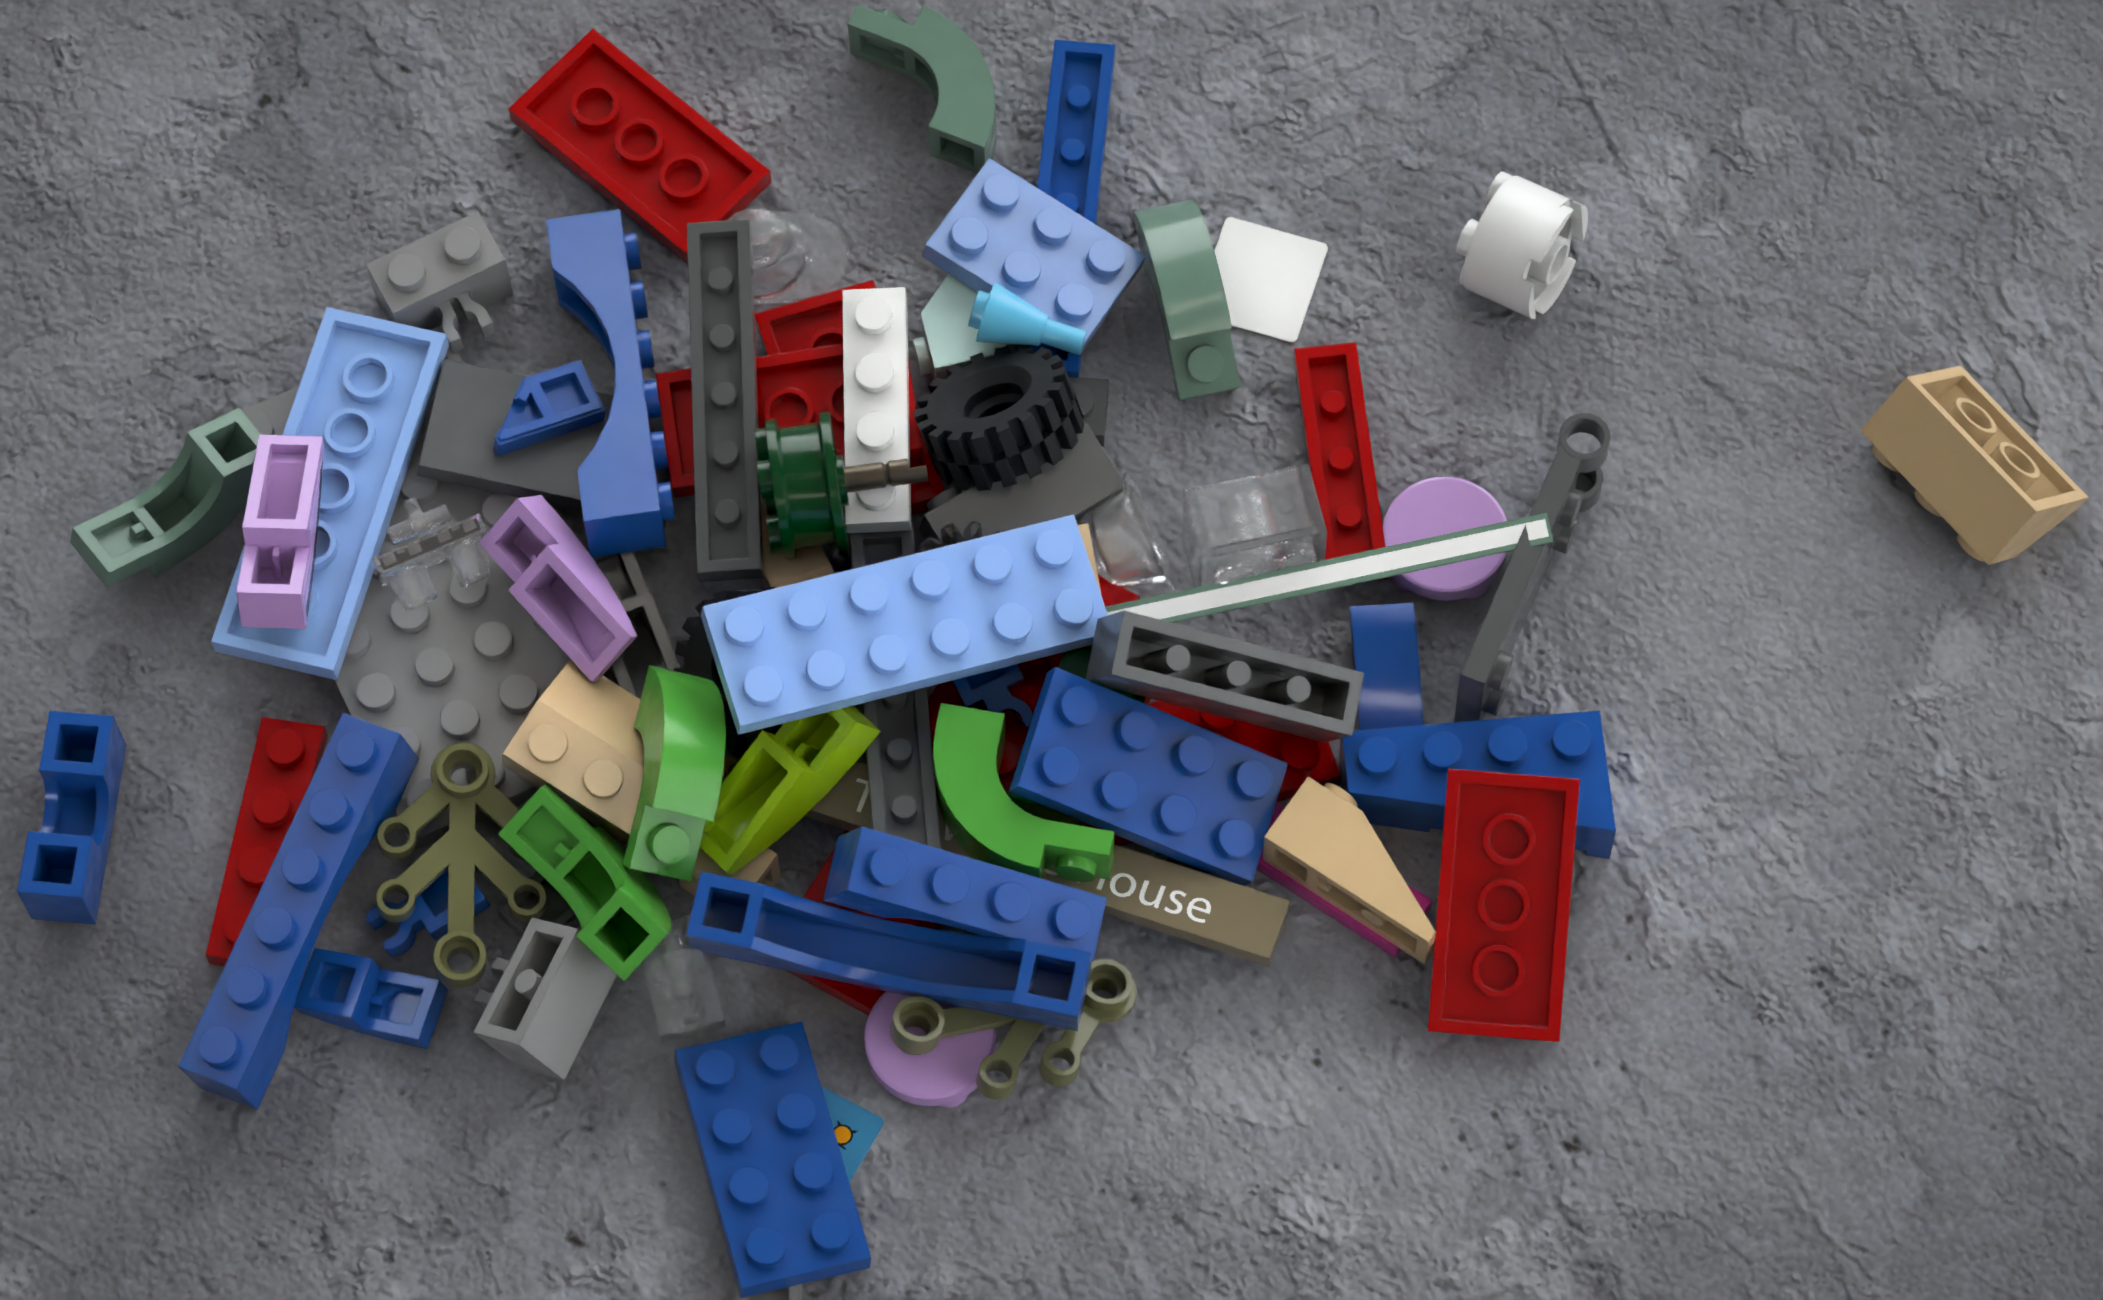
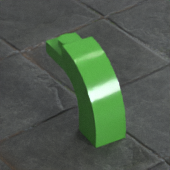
[933,703,1114,882]

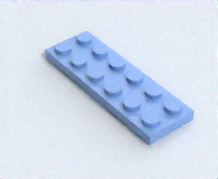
[211,307,449,680]
[700,514,1108,735]

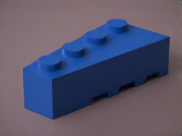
[1339,710,1616,859]

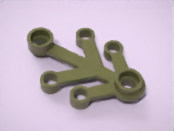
[376,743,547,988]
[890,959,1137,1100]

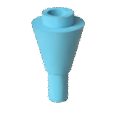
[968,282,1087,355]

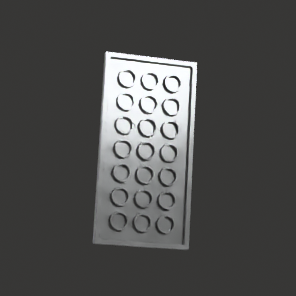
[242,325,616,850]

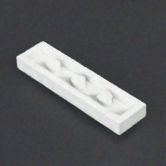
[842,287,911,533]

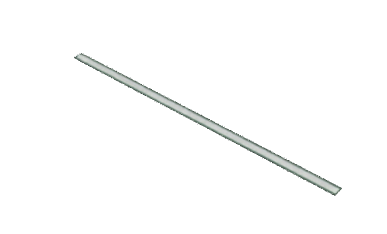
[1105,513,1553,623]

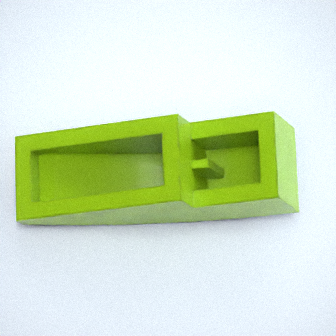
[700,706,881,874]

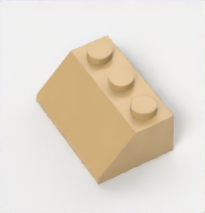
[1860,366,2089,565]
[502,659,735,845]

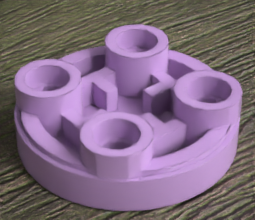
[1383,477,1507,601]
[864,991,997,1108]

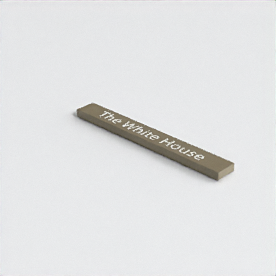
[804,762,1290,967]

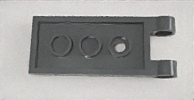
[1454,413,1611,722]

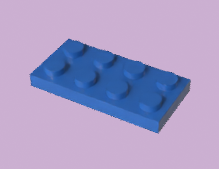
[1009,667,1288,886]
[674,1022,871,1298]

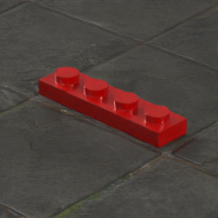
[1294,342,1388,582]
[206,717,328,966]

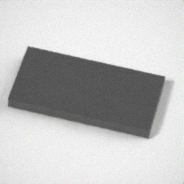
[417,359,673,529]

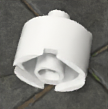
[1456,172,1588,319]

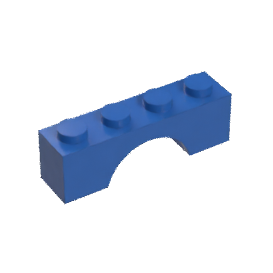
[823,826,1107,962]

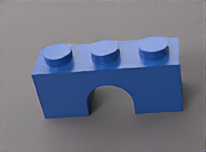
[17,711,127,925]

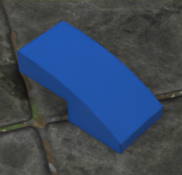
[1349,603,1424,730]
[294,947,448,1049]

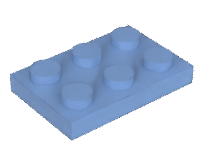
[921,158,1146,354]

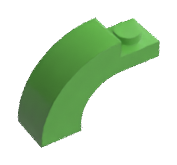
[623,665,726,882]
[498,784,672,981]

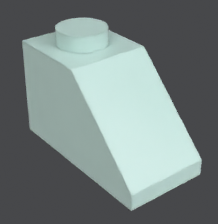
[912,274,1006,380]

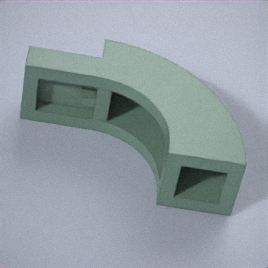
[847,4,997,174]
[1133,199,1241,400]
[70,408,261,587]

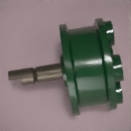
[754,411,928,560]

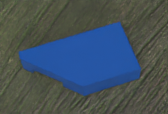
[493,360,606,456]

